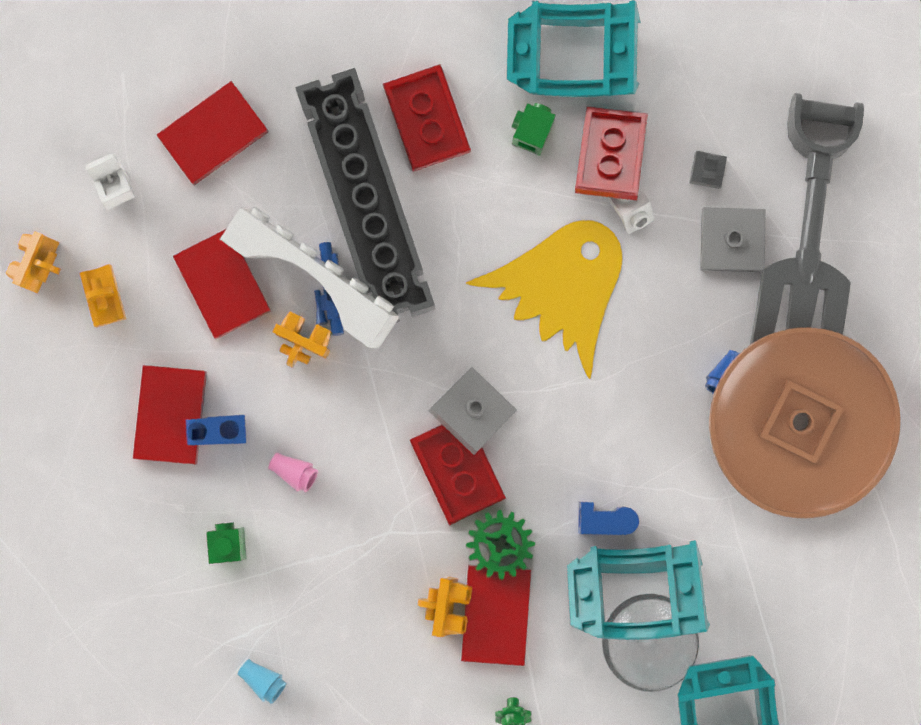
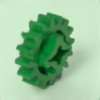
[466,510,535,580]

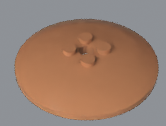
[709,328,901,518]

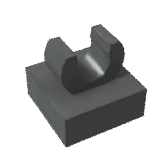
[689,151,727,189]

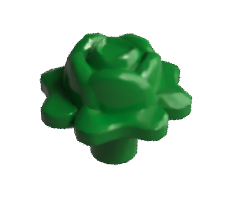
[495,697,532,725]

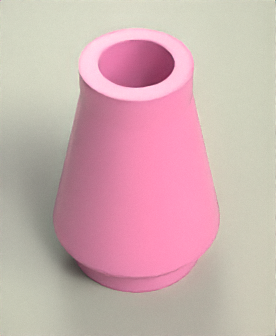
[268,453,318,492]

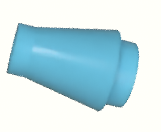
[237,659,287,704]

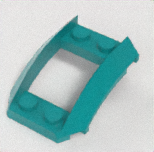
[507,0,641,97]
[567,540,710,640]
[677,655,779,725]

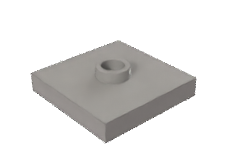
[700,207,766,272]
[429,367,517,455]

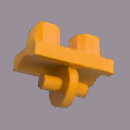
[6,231,61,294]
[79,264,127,328]
[272,311,332,368]
[418,576,472,637]

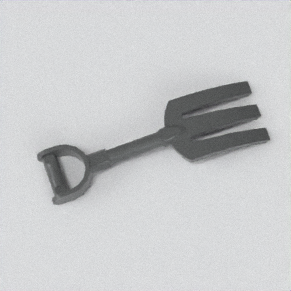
[750,93,864,345]

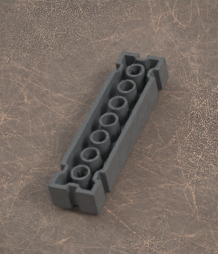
[295,68,436,323]

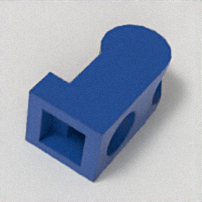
[185,415,246,445]
[578,502,639,535]

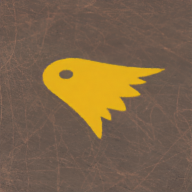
[466,220,623,379]

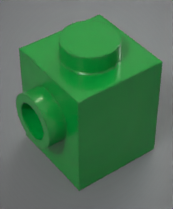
[511,103,556,156]
[206,522,247,564]

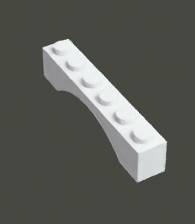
[220,207,400,348]

